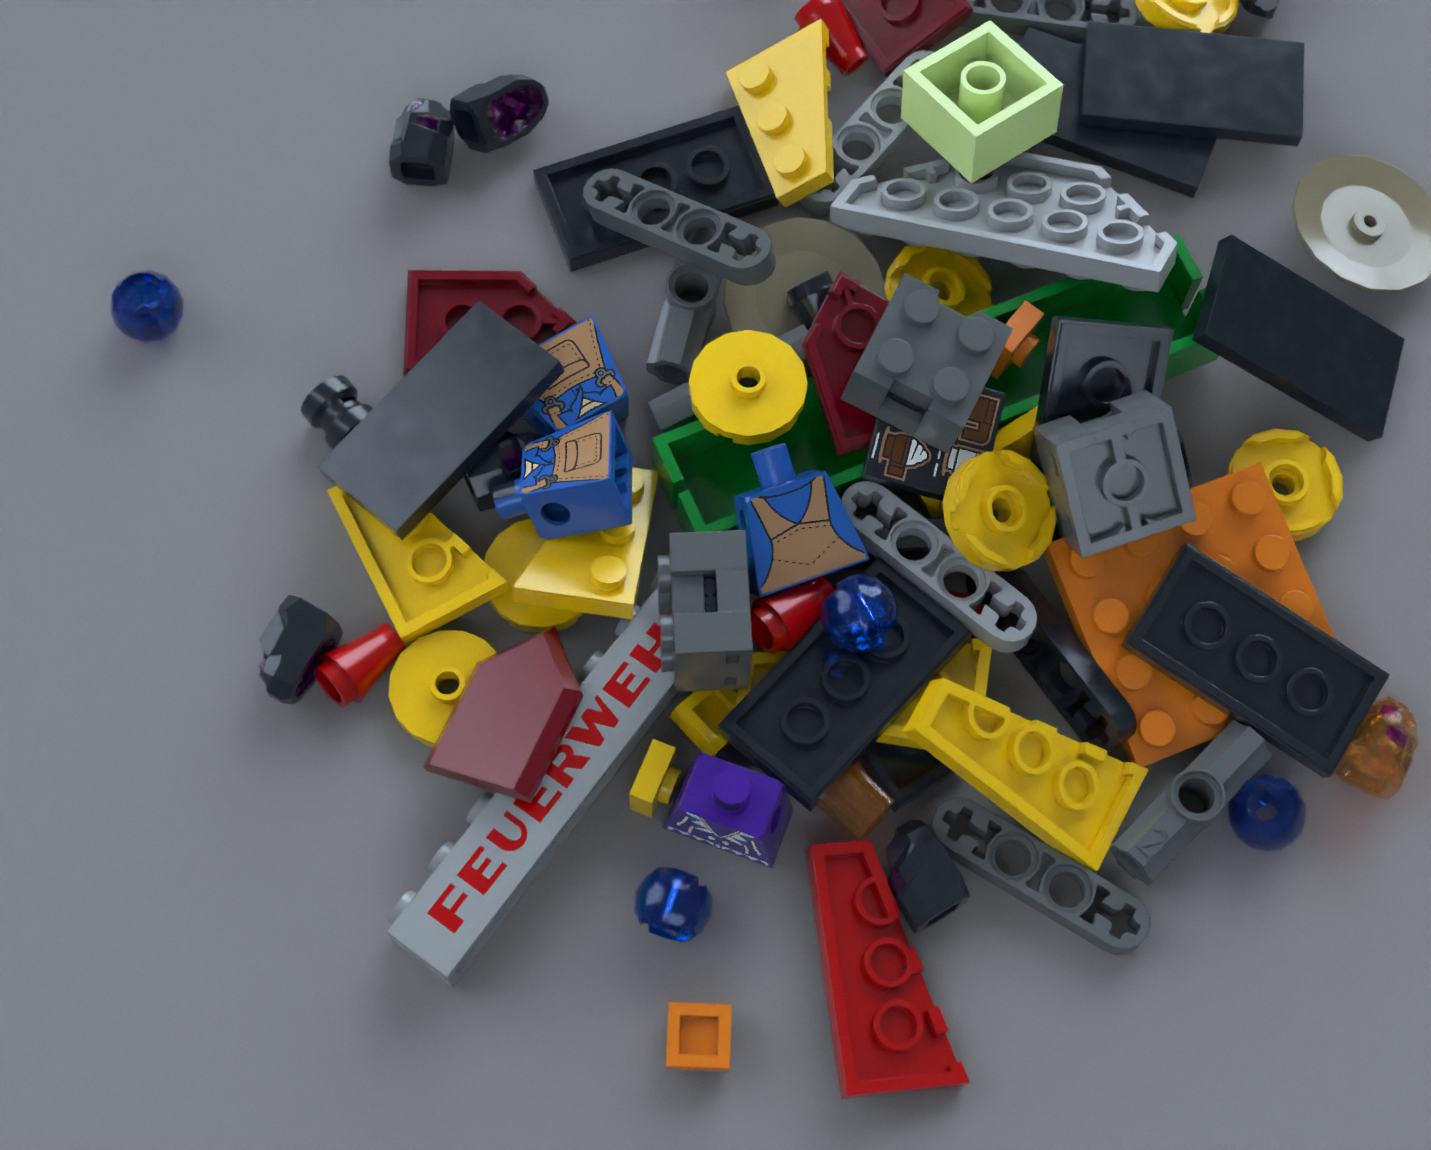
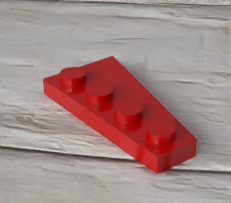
[805,839,970,1099]

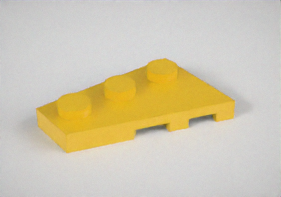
[726,19,834,208]
[512,467,659,620]
[327,486,512,645]

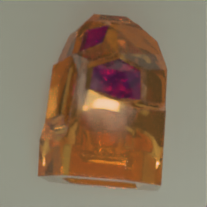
[1334,696,1419,800]

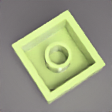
[901,21,1063,183]

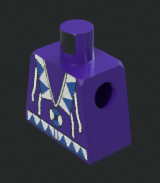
[663,753,793,868]

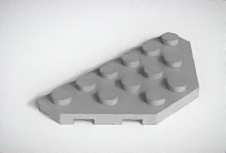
[830,152,1177,292]

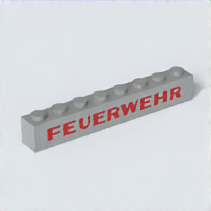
[387,572,679,988]

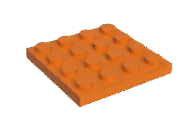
[1043,462,1335,767]

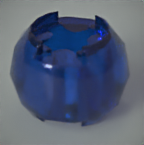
[110,270,184,343]
[821,574,898,652]
[1228,774,1306,851]
[633,867,713,942]

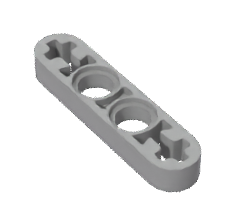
[800,50,934,216]
[841,481,1037,653]

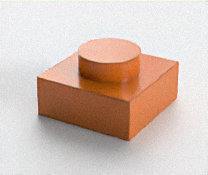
[990,300,1044,380]
[666,1002,732,1072]

